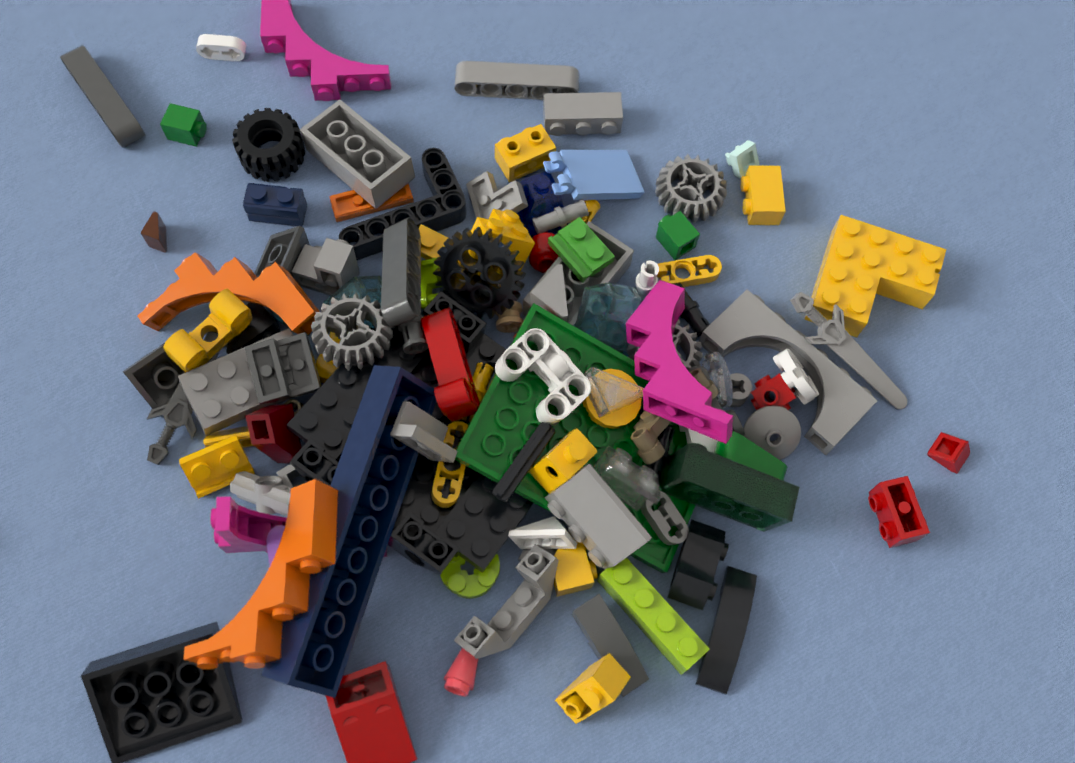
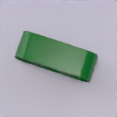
[712,431,788,496]

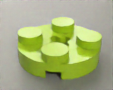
[440,554,500,599]

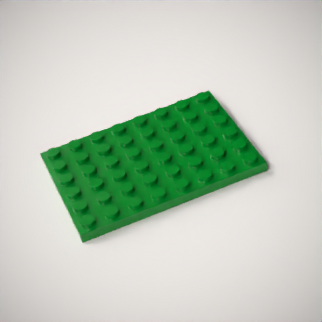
[455,303,714,573]

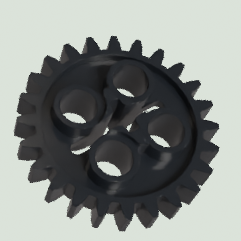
[433,227,526,319]

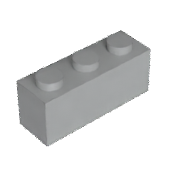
[543,92,623,136]

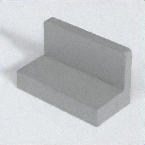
[390,401,458,463]

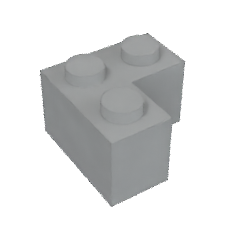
[292,238,360,299]

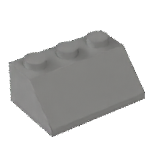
[545,463,652,569]

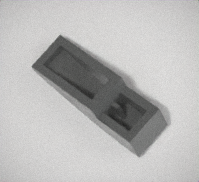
[572,594,649,697]

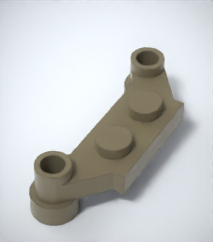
[631,368,719,464]

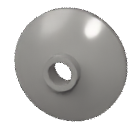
[743,406,801,460]

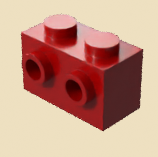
[868,476,930,548]

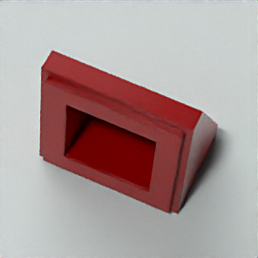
[927,432,970,474]

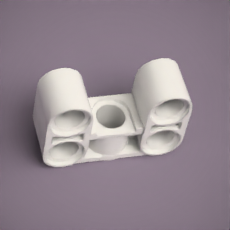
[495,328,591,426]

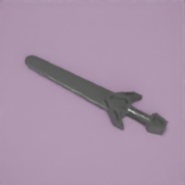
[147,331,220,465]

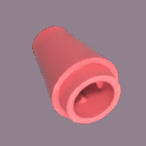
[444,648,478,697]

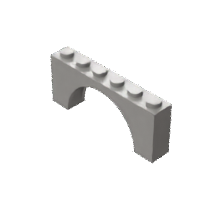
[699,289,878,455]

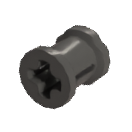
[398,316,428,355]

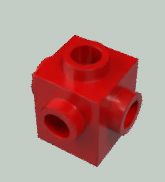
[751,373,798,410]

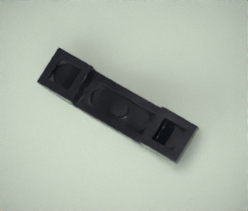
[696,566,757,695]

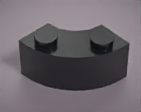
[667,519,729,610]

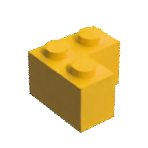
[468,209,535,271]

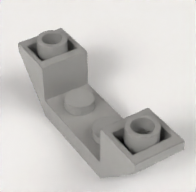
[454,544,558,659]

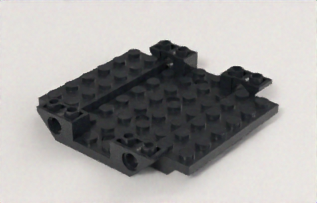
[287,291,534,574]

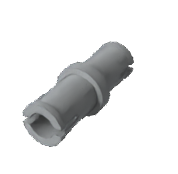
[532,199,589,234]

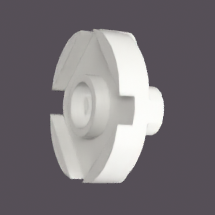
[773,349,819,405]

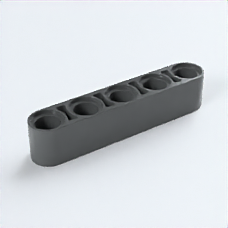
[60,45,146,148]
[381,217,421,328]

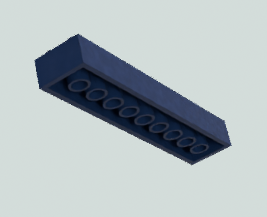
[261,365,437,698]

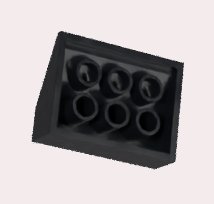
[81,621,242,763]

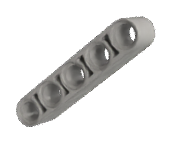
[454,61,579,100]

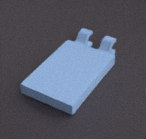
[543,150,645,200]

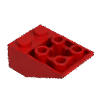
[326,661,417,763]

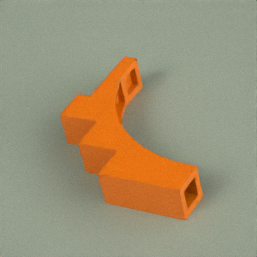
[137,252,320,335]
[183,479,338,669]

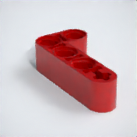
[421,307,480,422]

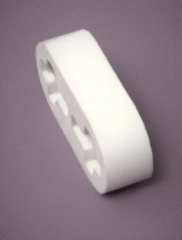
[196,34,246,61]

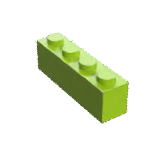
[597,557,709,675]

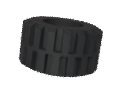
[232,108,305,182]

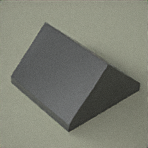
[254,226,310,278]
[123,343,185,409]

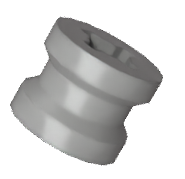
[719,373,752,408]

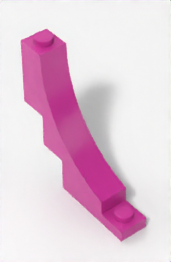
[626,280,733,444]

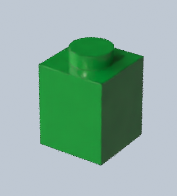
[160,103,207,147]
[655,211,700,260]

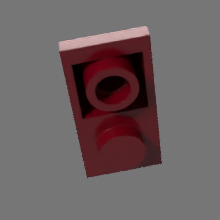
[245,404,302,463]

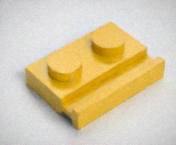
[179,434,255,499]

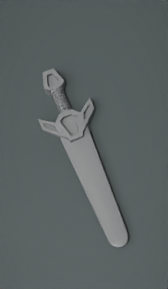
[790,292,907,409]

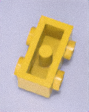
[495,124,556,183]

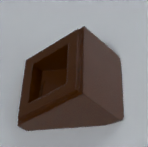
[140,211,167,253]

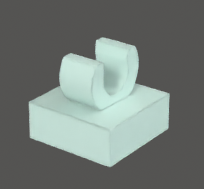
[725,140,760,178]

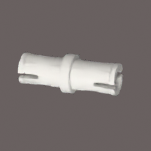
[635,261,659,302]

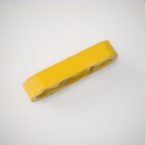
[657,255,722,287]
[431,421,468,508]

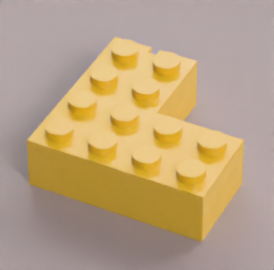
[804,215,946,337]

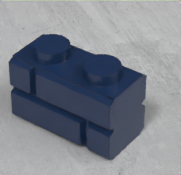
[243,183,307,227]

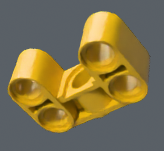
[163,288,252,373]

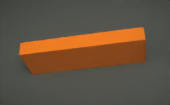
[329,184,414,222]

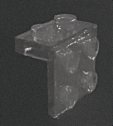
[593,445,661,511]

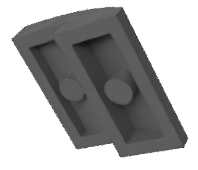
[245,332,322,404]

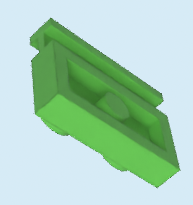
[548,217,615,283]

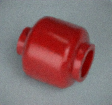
[529,232,559,273]

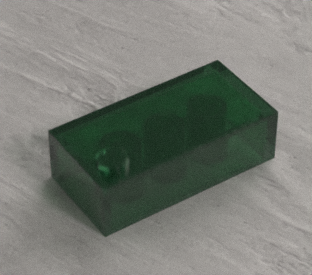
[657,443,800,532]

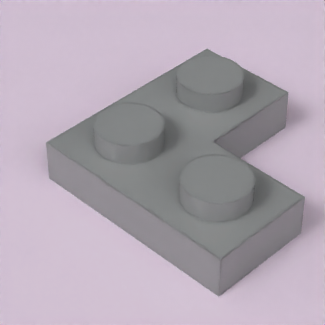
[466,171,528,219]

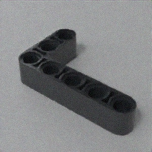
[339,148,466,260]

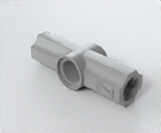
[230,471,291,517]

